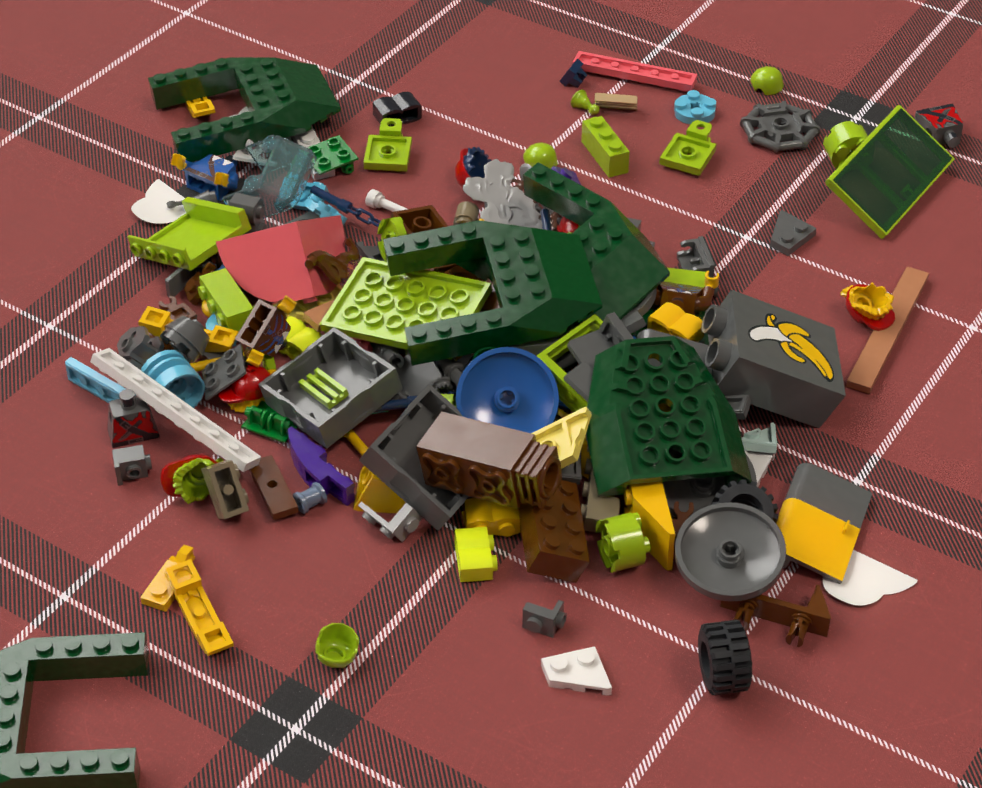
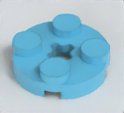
[674,90,716,124]
[304,193,347,226]

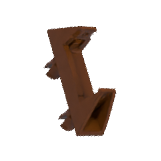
[720,585,831,647]

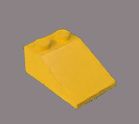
[623,482,675,571]

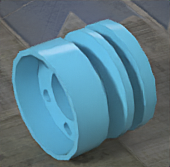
[141,350,205,408]

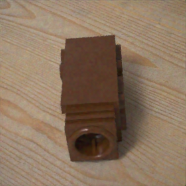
[416,412,562,509]

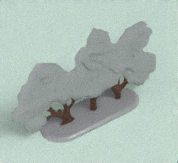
[463,159,563,231]

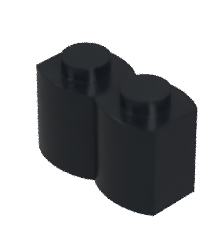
[373,92,422,127]

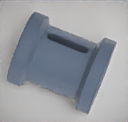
[293,482,327,514]

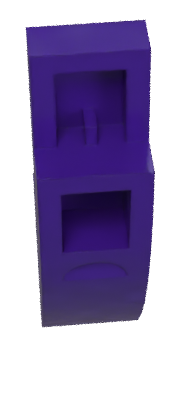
[288,426,355,506]

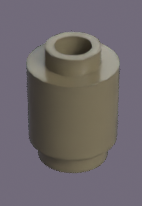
[453,201,479,225]

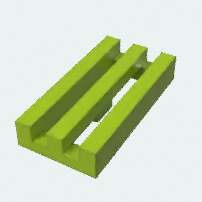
[298,367,349,409]

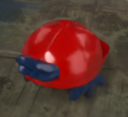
[455,147,492,198]

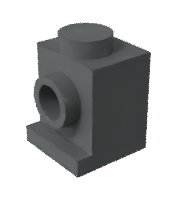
[112,445,152,486]

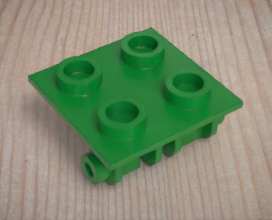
[300,135,358,175]
[241,401,298,443]

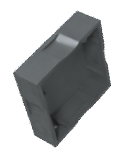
[258,327,403,448]
[359,384,469,531]

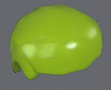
[750,66,784,95]
[523,142,558,169]
[315,623,359,668]

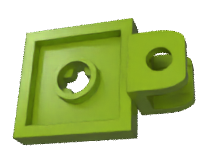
[363,118,412,171]
[659,120,716,176]

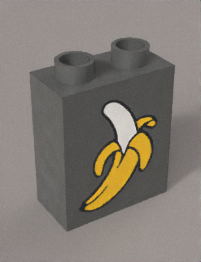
[701,290,846,428]

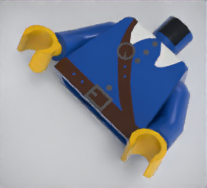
[170,154,238,201]

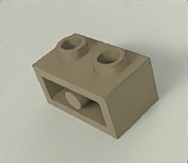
[201,460,249,519]

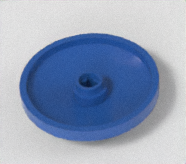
[456,347,559,433]

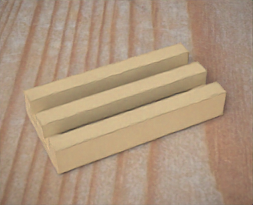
[595,93,638,110]

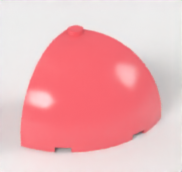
[216,215,345,304]

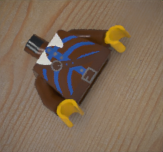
[653,271,719,315]
[235,295,297,367]

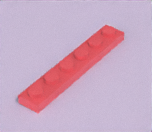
[573,51,697,92]

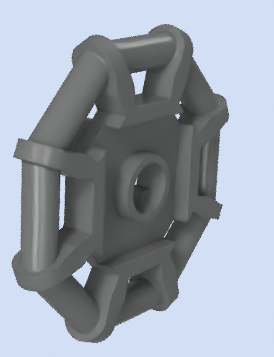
[740,101,821,153]

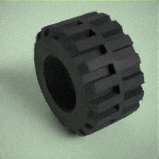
[710,480,778,523]
[698,620,752,695]

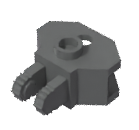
[117,326,165,370]

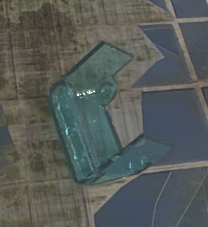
[222,135,317,218]

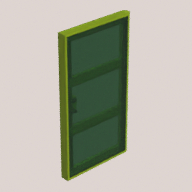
[825,105,955,239]

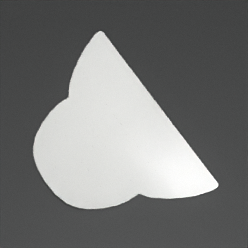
[131,179,186,224]
[823,550,918,606]

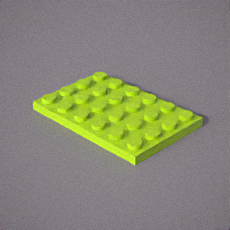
[319,257,492,360]

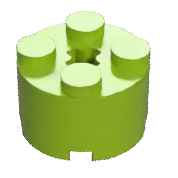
[823,121,874,174]
[596,512,651,573]

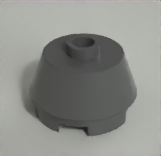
[160,316,210,363]

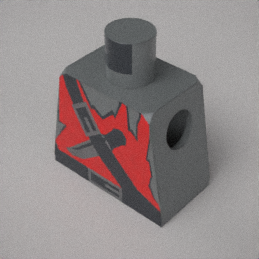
[915,103,963,148]
[107,389,160,448]

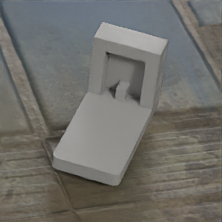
[358,502,423,542]

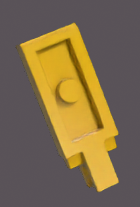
[140,545,195,612]

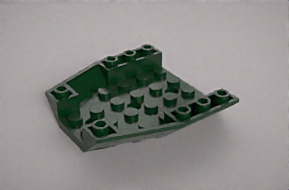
[586,336,752,497]

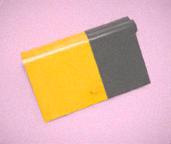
[776,463,872,584]

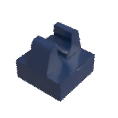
[559,58,587,88]

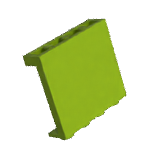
[127,197,252,270]

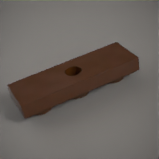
[249,455,299,520]

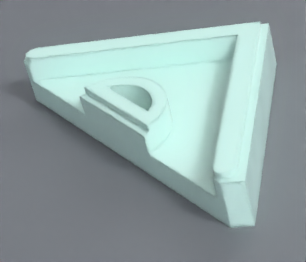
[742,423,777,454]

